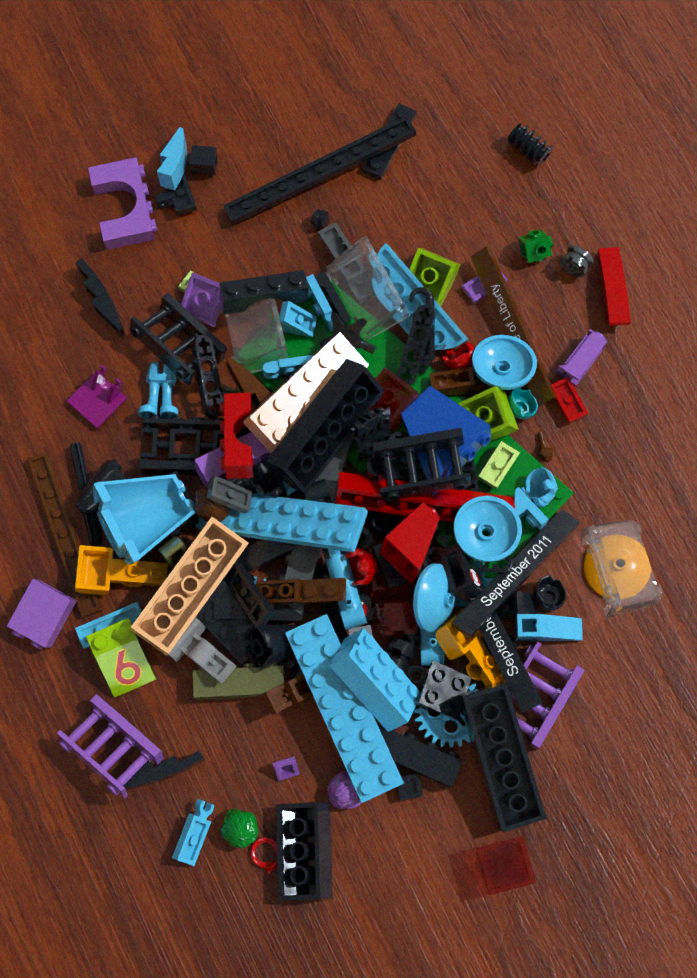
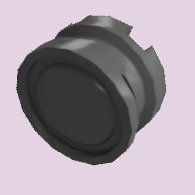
[560,245,594,277]

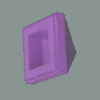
[273,756,300,781]

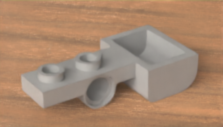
[168,617,237,684]

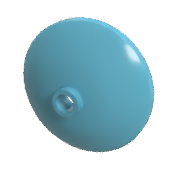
[472,335,537,390]
[453,496,522,562]
[413,563,455,632]

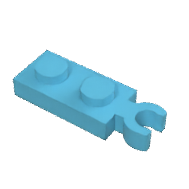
[306,274,334,332]
[172,799,214,866]

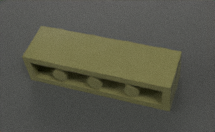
[193,663,285,700]

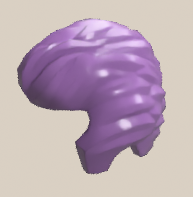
[327,771,361,809]

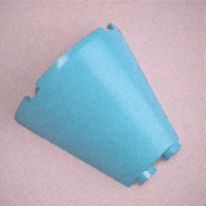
[93,474,195,565]

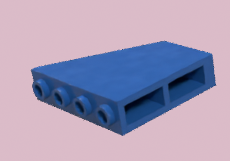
[401,386,491,496]

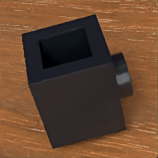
[187,145,218,176]

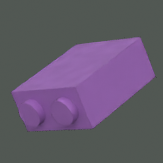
[7,579,77,649]

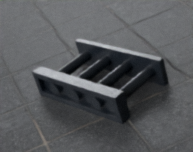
[129,293,227,386]
[373,428,472,502]

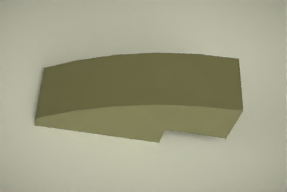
[157,536,187,568]

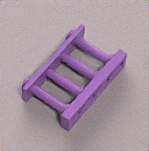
[509,642,585,750]
[57,694,164,799]

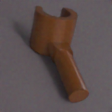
[538,431,553,461]

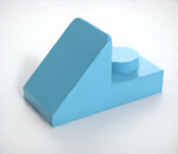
[278,301,317,337]
[514,487,549,530]

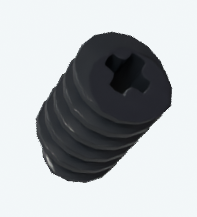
[507,123,554,166]

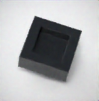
[398,773,423,801]

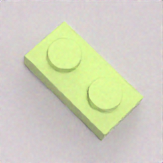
[478,441,520,490]

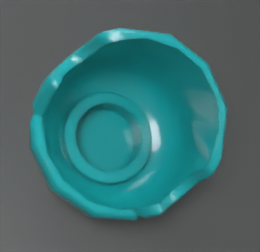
[507,387,538,420]

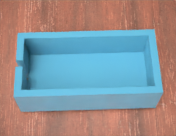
[329,628,421,732]

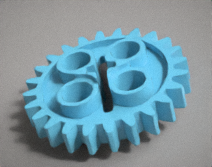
[413,683,476,749]

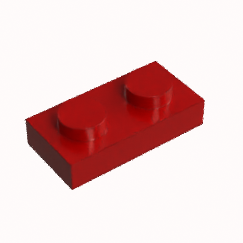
[551,377,589,424]

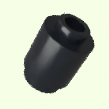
[356,528,373,552]

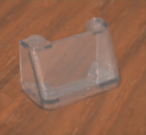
[325,235,411,341]
[220,299,288,373]
[580,519,663,618]

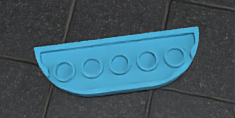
[372,243,469,350]

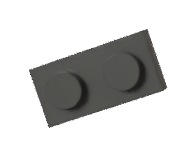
[207,476,252,514]

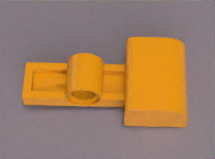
[75,545,168,596]
[436,606,509,688]

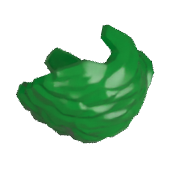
[221,808,259,848]

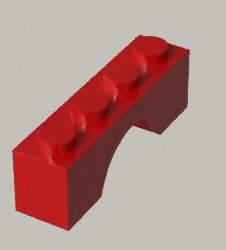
[220,393,253,479]

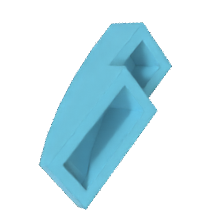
[157,127,187,190]

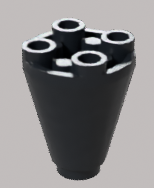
[74,459,131,516]

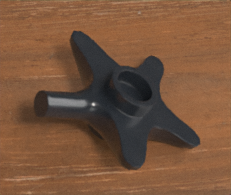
[320,313,377,354]

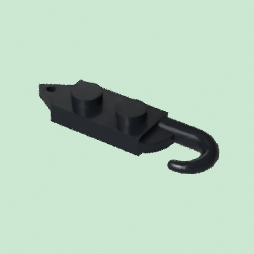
[409,287,435,373]

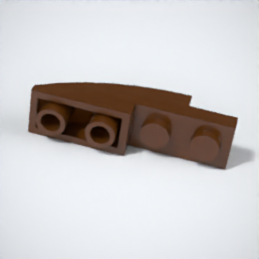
[256,578,346,605]

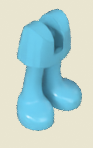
[138,362,178,419]

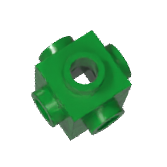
[518,230,553,263]

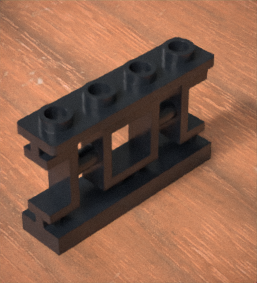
[139,416,224,476]

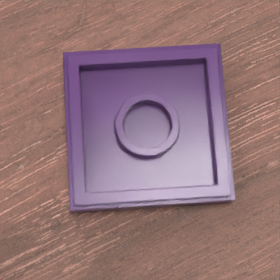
[181,272,222,327]

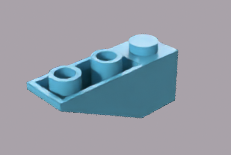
[515,614,583,641]

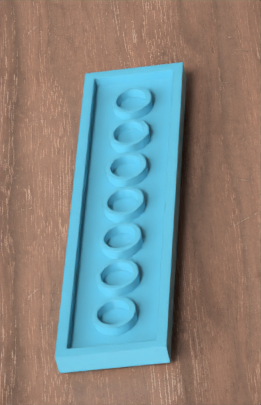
[195,493,368,552]
[285,614,404,803]

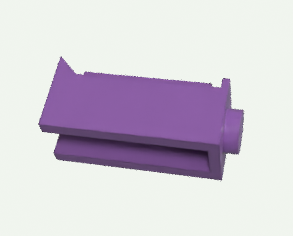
[556,329,608,387]

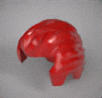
[441,342,475,370]
[345,548,378,585]

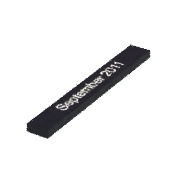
[451,509,580,638]
[448,543,543,713]

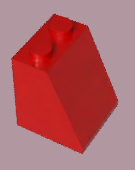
[380,502,440,584]

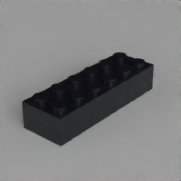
[266,358,384,494]
[459,682,547,833]

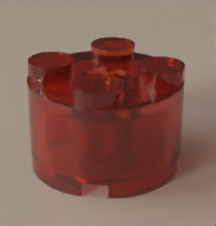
[374,598,420,635]

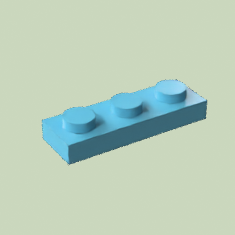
[75,602,142,649]

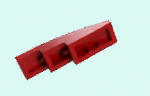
[597,247,631,326]

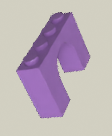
[88,157,157,250]

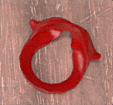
[251,837,277,875]

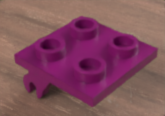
[67,365,127,429]

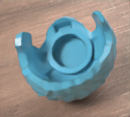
[521,467,558,508]

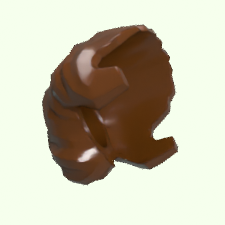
[194,486,230,522]

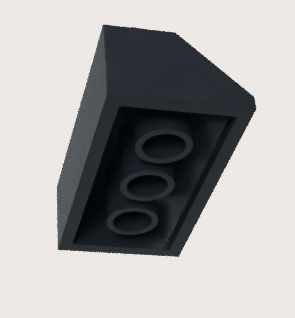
[276,802,333,901]

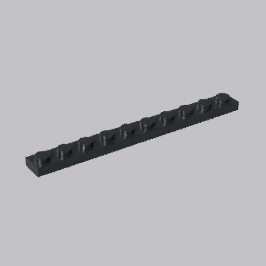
[223,116,417,225]

